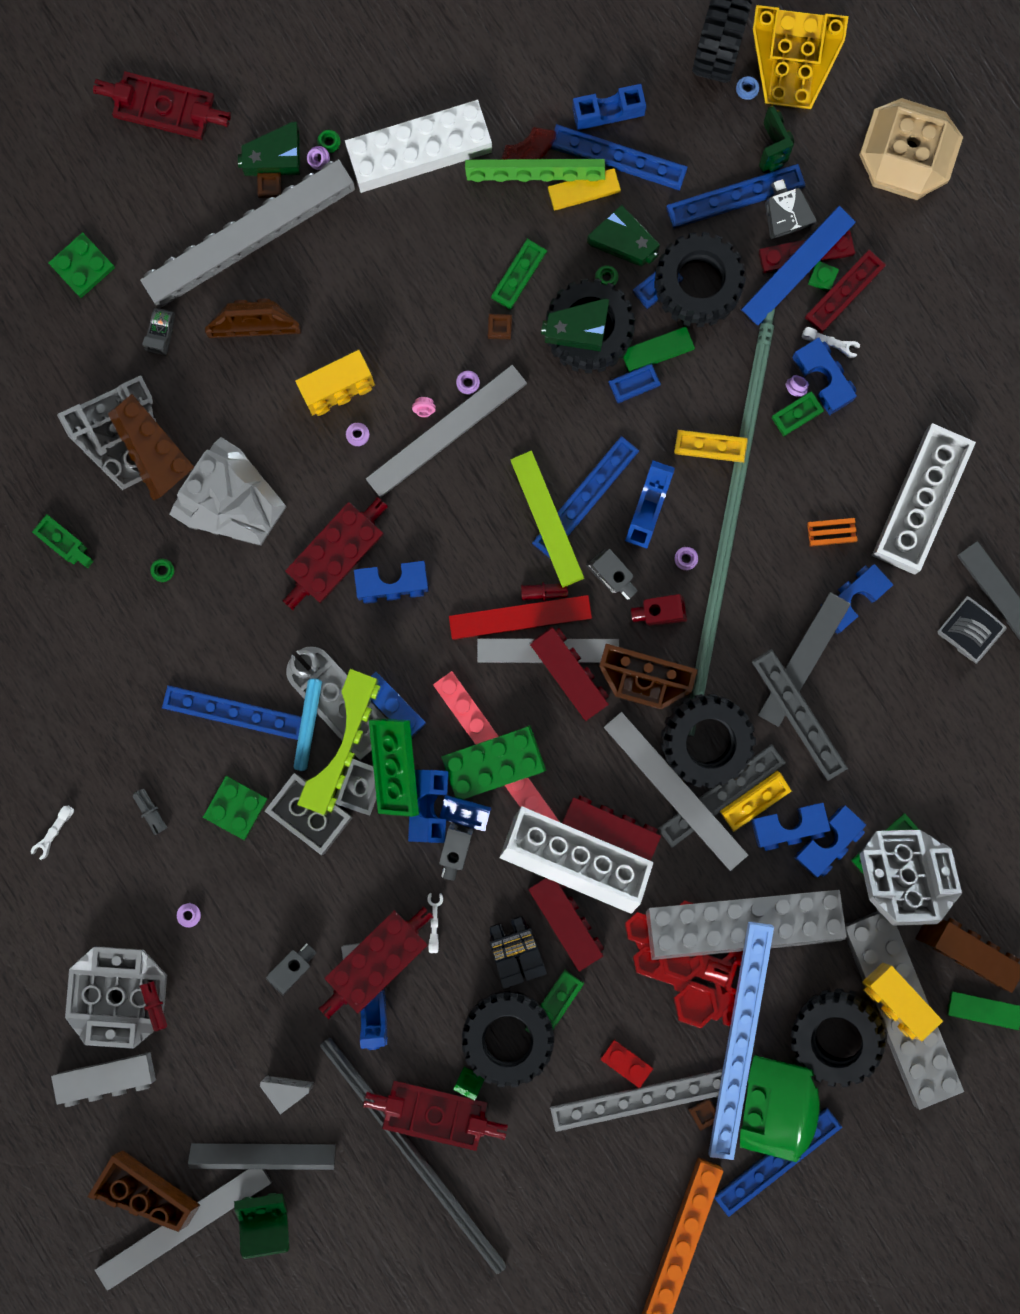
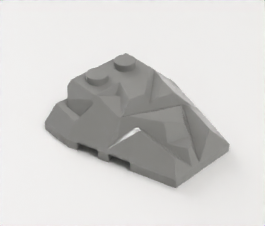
[57,375,156,490]
[169,437,287,546]

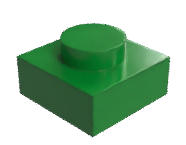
[808,261,839,292]
[453,1067,484,1101]

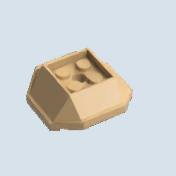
[859,98,963,200]

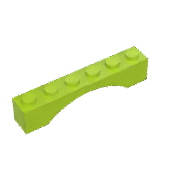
[297,669,381,815]

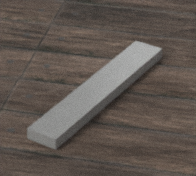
[477,639,619,663]

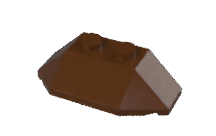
[205,298,301,338]
[599,644,698,710]

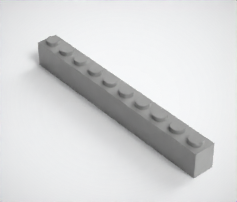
[140,159,355,309]

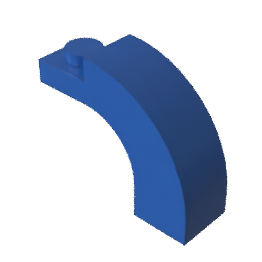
[625,461,675,548]
[360,989,387,1050]

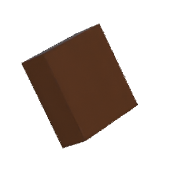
[257,172,282,198]
[488,314,512,340]
[688,1098,716,1131]

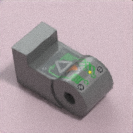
[142,308,175,356]

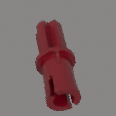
[521,582,568,601]
[139,981,167,1031]

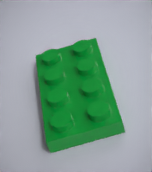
[369,719,419,817]
[441,726,546,800]

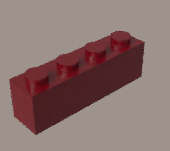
[529,626,609,721]
[562,795,661,861]
[528,878,604,972]

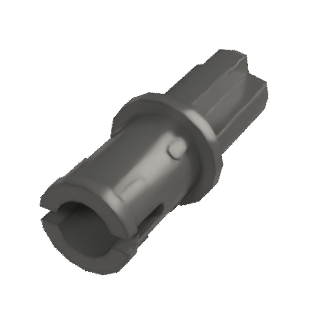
[133,789,168,836]

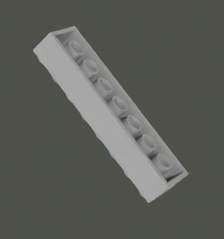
[646,890,847,960]
[845,911,964,1110]

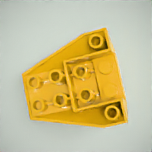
[753,5,849,109]

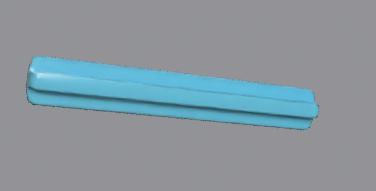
[293,678,322,771]

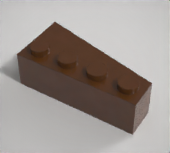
[108,394,194,501]
[915,918,1020,993]
[87,1151,200,1232]

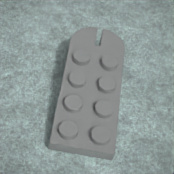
[286,647,386,761]

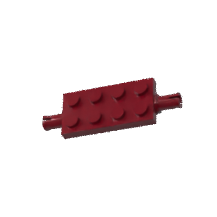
[93,71,231,140]
[282,497,388,610]
[318,906,434,1019]
[363,1081,508,1151]

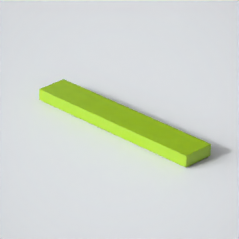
[510,451,584,587]

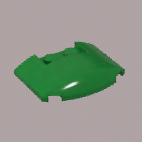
[740,1055,820,1162]

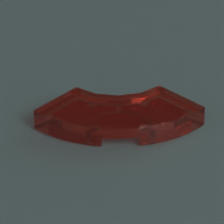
[502,127,557,160]

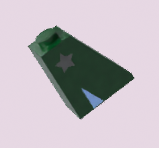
[238,122,300,176]
[587,205,660,267]
[541,299,609,352]

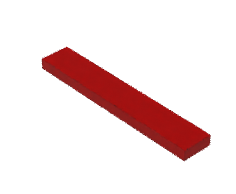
[449,595,592,640]

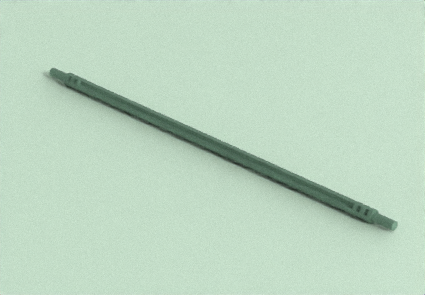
[688,308,775,736]

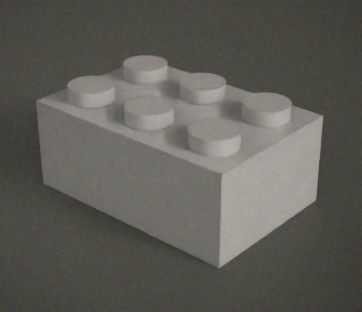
[265,773,353,855]

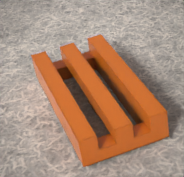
[807,518,857,546]

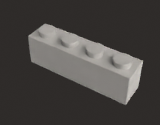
[51,1052,156,1107]

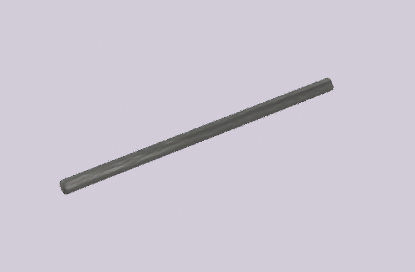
[320,1038,506,1274]

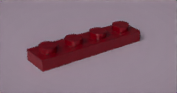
[759,231,855,274]
[805,250,886,334]

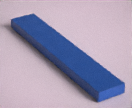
[549,124,688,191]
[666,164,805,229]
[740,206,856,326]
[532,436,639,558]
[162,685,302,740]
[714,1107,843,1217]

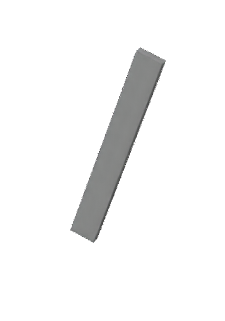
[366,365,527,498]
[604,712,748,871]
[550,1069,723,1132]
[95,1169,272,1291]

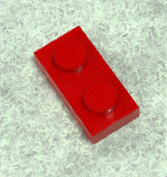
[600,1039,653,1088]

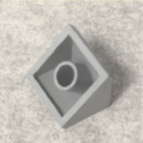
[335,759,376,816]
[260,1075,314,1115]

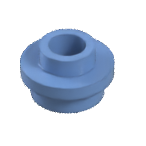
[736,76,759,100]

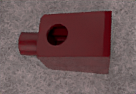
[631,594,687,626]

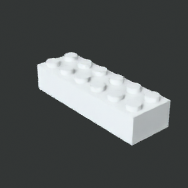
[345,100,492,193]
[872,423,976,575]
[499,806,654,914]

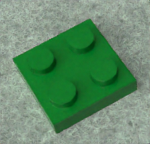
[48,232,115,298]
[203,776,268,840]

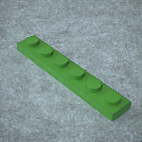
[465,159,605,182]

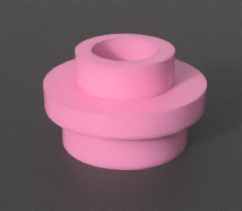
[412,397,436,417]

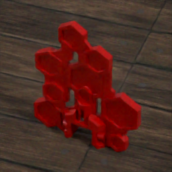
[625,900,743,1029]

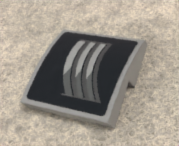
[937,596,1007,664]

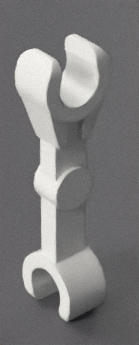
[802,327,860,358]
[31,806,74,860]
[427,893,444,953]

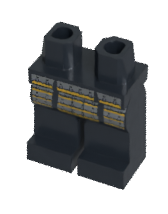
[489,916,547,989]

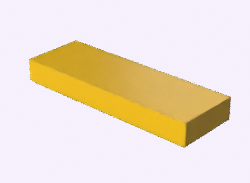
[548,168,621,211]
[674,430,748,463]
[720,771,791,832]

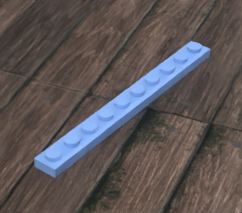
[708,922,774,1160]

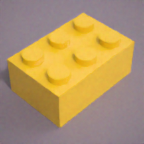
[295,350,375,416]
[862,962,943,1042]

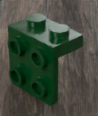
[759,105,794,173]
[234,1193,290,1259]

